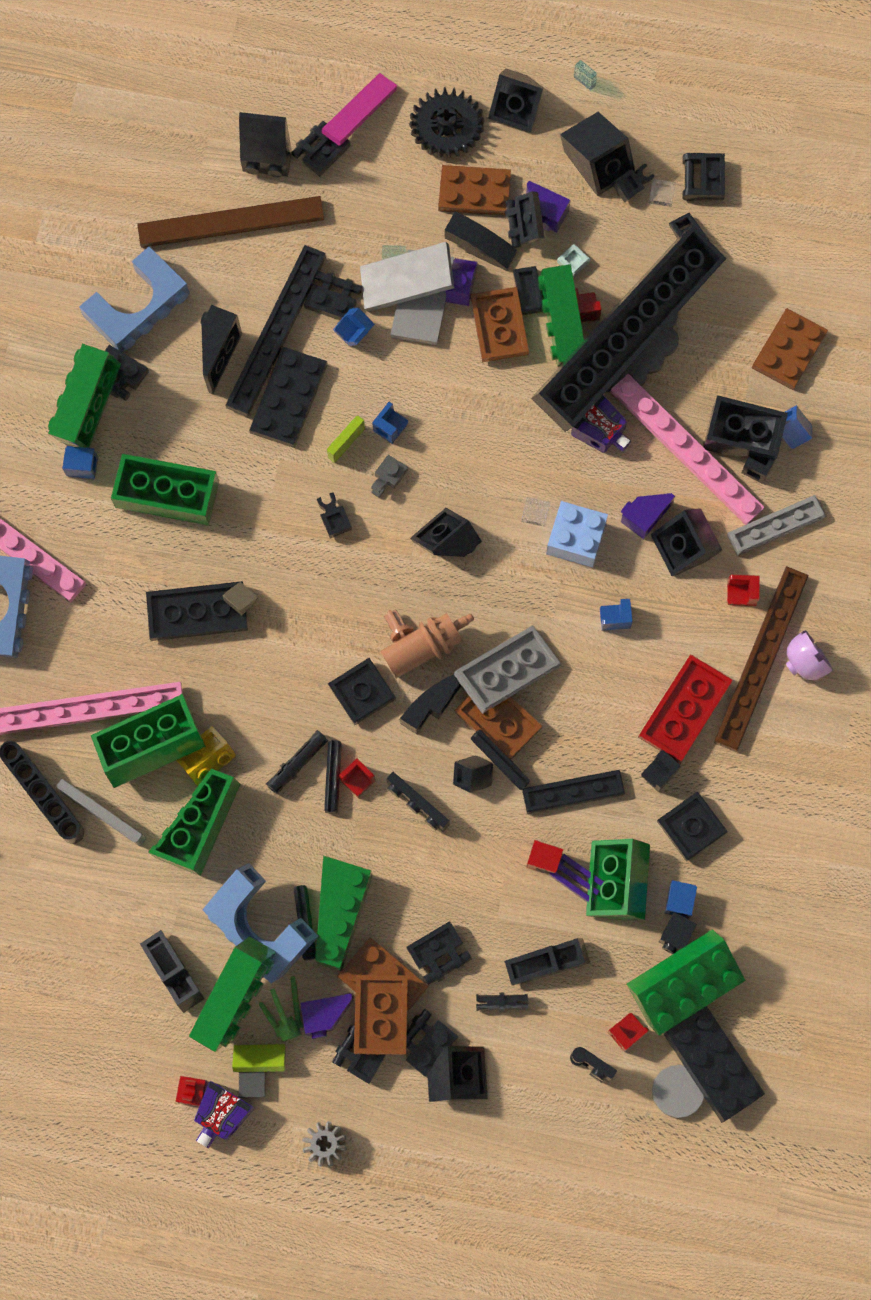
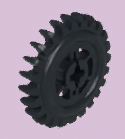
[409,87,485,158]

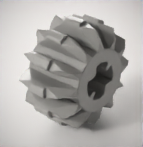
[303,1121,347,1167]

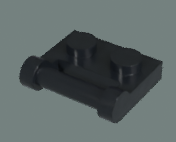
[682,153,725,201]
[570,1047,617,1083]

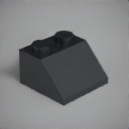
[650,508,722,576]

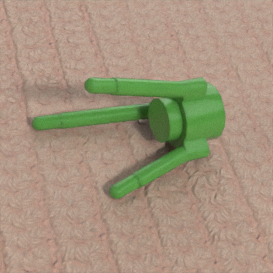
[259,976,304,1042]

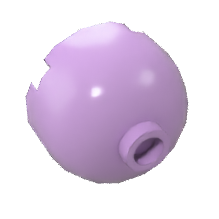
[786,630,833,680]

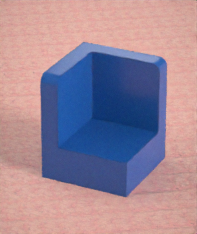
[333,308,375,346]
[372,401,408,444]
[782,405,813,449]
[62,446,98,479]
[600,599,632,631]
[664,880,697,919]

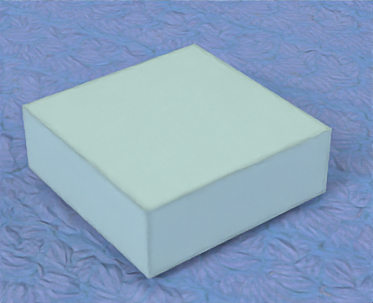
[557,244,590,278]

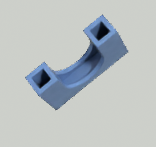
[79,247,190,352]
[0,556,33,658]
[202,863,319,984]

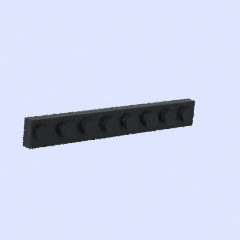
[225,245,326,417]

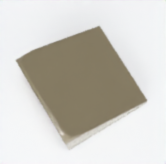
[222,582,258,616]

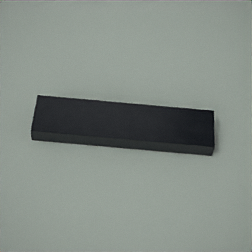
[522,769,625,814]

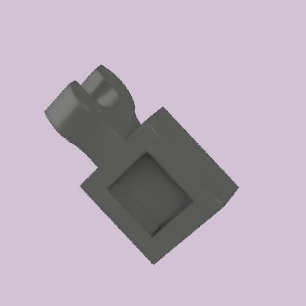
[371,454,408,498]

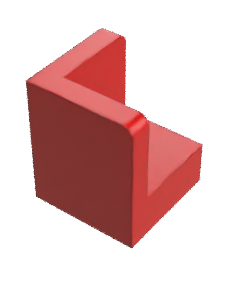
[575,288,601,322]
[727,575,760,606]
[339,758,376,798]
[526,840,564,873]
[608,1013,649,1052]

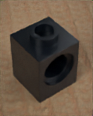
[659,912,697,954]

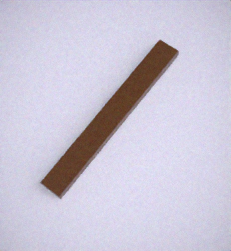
[137,196,324,248]
[714,566,809,752]

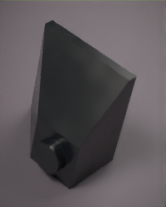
[488,68,544,133]
[410,508,482,557]
[427,1046,488,1102]

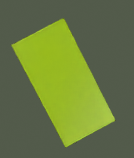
[327,416,365,463]
[232,1044,286,1072]

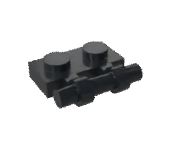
[291,121,351,177]
[505,191,545,248]
[304,271,362,320]
[105,344,149,401]
[406,921,472,985]
[406,1008,458,1077]
[332,1023,386,1085]

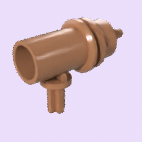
[381,609,474,679]

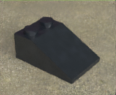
[239,112,292,177]
[200,304,242,394]
[703,395,788,459]

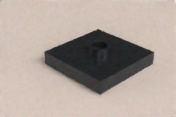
[328,658,396,726]
[657,791,728,862]

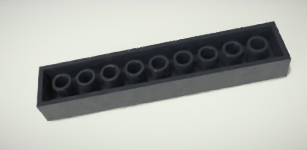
[531,225,727,432]

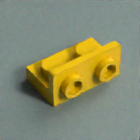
[176,726,236,786]

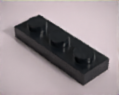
[387,772,450,832]

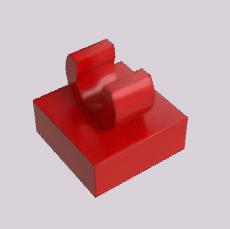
[175,1076,207,1106]

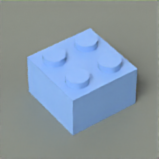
[546,501,608,568]

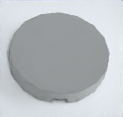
[652,1065,704,1118]

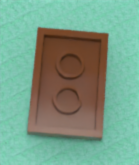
[438,165,511,216]
[470,287,529,362]
[752,308,828,390]
[454,696,542,759]
[337,937,429,1013]
[354,975,408,1055]

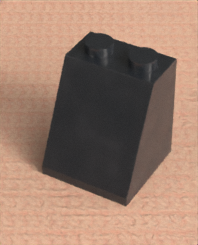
[560,112,636,196]

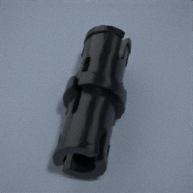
[476,992,528,1013]

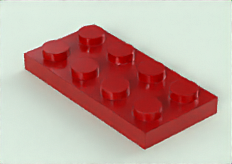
[638,654,733,764]

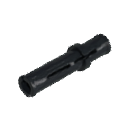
[266,730,328,795]

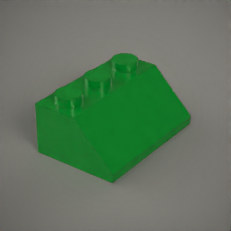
[586,838,650,920]

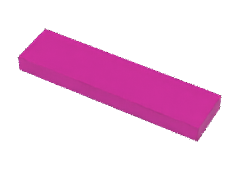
[322,73,397,146]

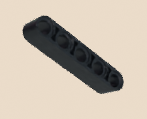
[0,741,84,844]

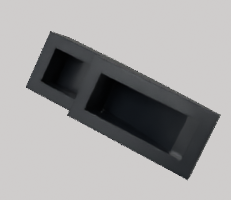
[444,211,517,271]
[400,674,462,734]
[140,930,205,1013]
[504,938,590,986]

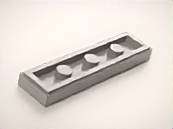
[727,495,826,556]
[57,779,146,846]

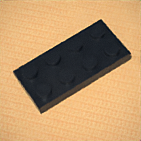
[249,347,328,448]
[146,581,248,641]
[663,1006,765,1123]

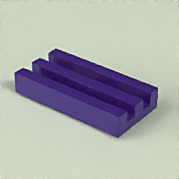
[549,854,603,902]

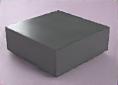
[239,1072,266,1098]

